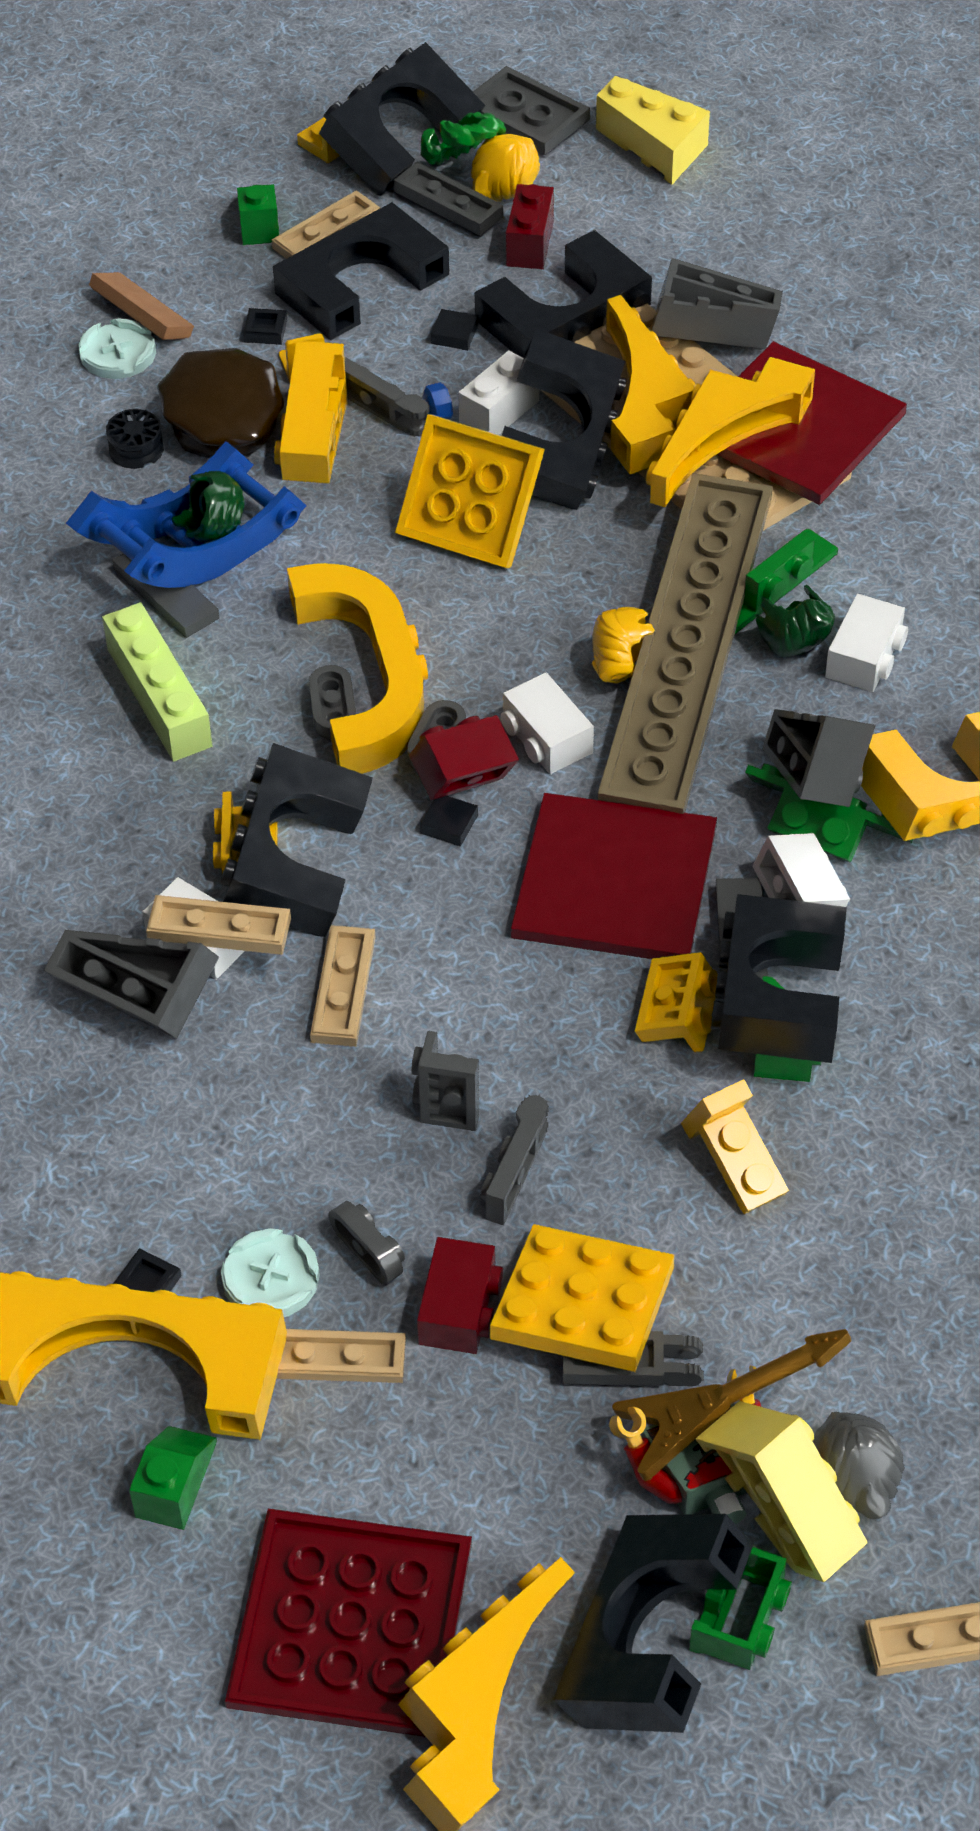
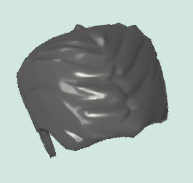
[813,1412,905,1519]

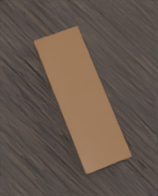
[89,272,194,340]

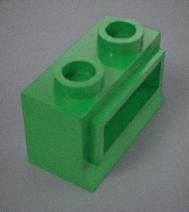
[689,1547,792,1670]

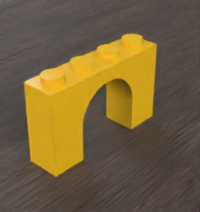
[861,712,980,841]

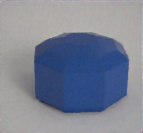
[422,382,453,420]

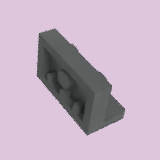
[411,1031,479,1131]

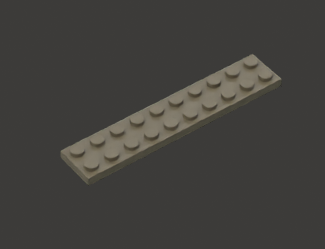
[598,473,773,814]

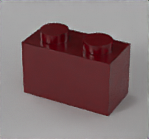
[506,184,554,270]
[409,715,519,800]
[417,1237,503,1354]

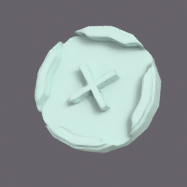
[78,318,156,379]
[221,1228,320,1317]

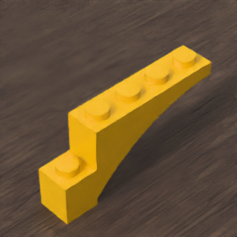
[606,295,696,474]
[646,357,815,507]
[398,1557,575,1831]

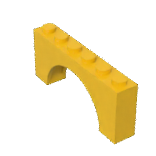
[0,1271,287,1440]

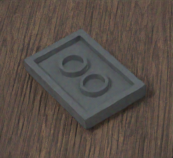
[473,66,590,155]

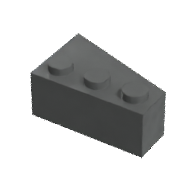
[652,258,783,349]
[762,709,876,807]
[44,930,219,1039]

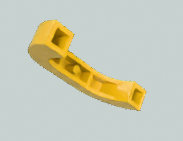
[287,563,428,774]

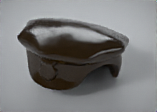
[157,348,284,458]

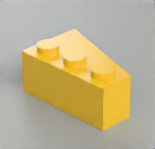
[274,340,347,484]

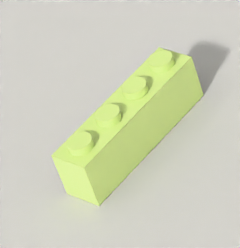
[102,602,213,762]

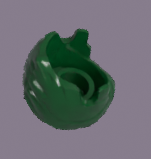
[172,471,245,542]
[756,585,835,657]

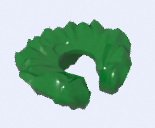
[420,112,506,166]

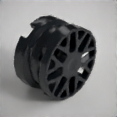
[106,409,164,469]

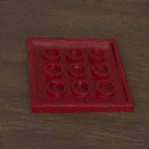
[717,341,907,505]
[511,793,717,959]
[225,1508,472,1737]

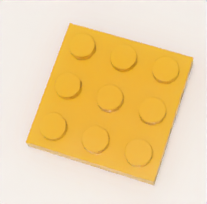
[395,414,545,568]
[490,1224,675,1372]

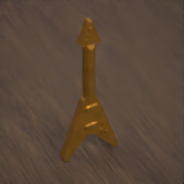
[612,1329,851,1481]

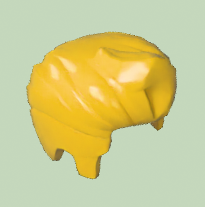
[471,134,540,202]
[592,607,654,684]

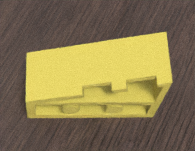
[596,76,710,185]
[696,1401,868,1582]

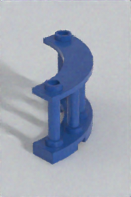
[66,441,307,588]

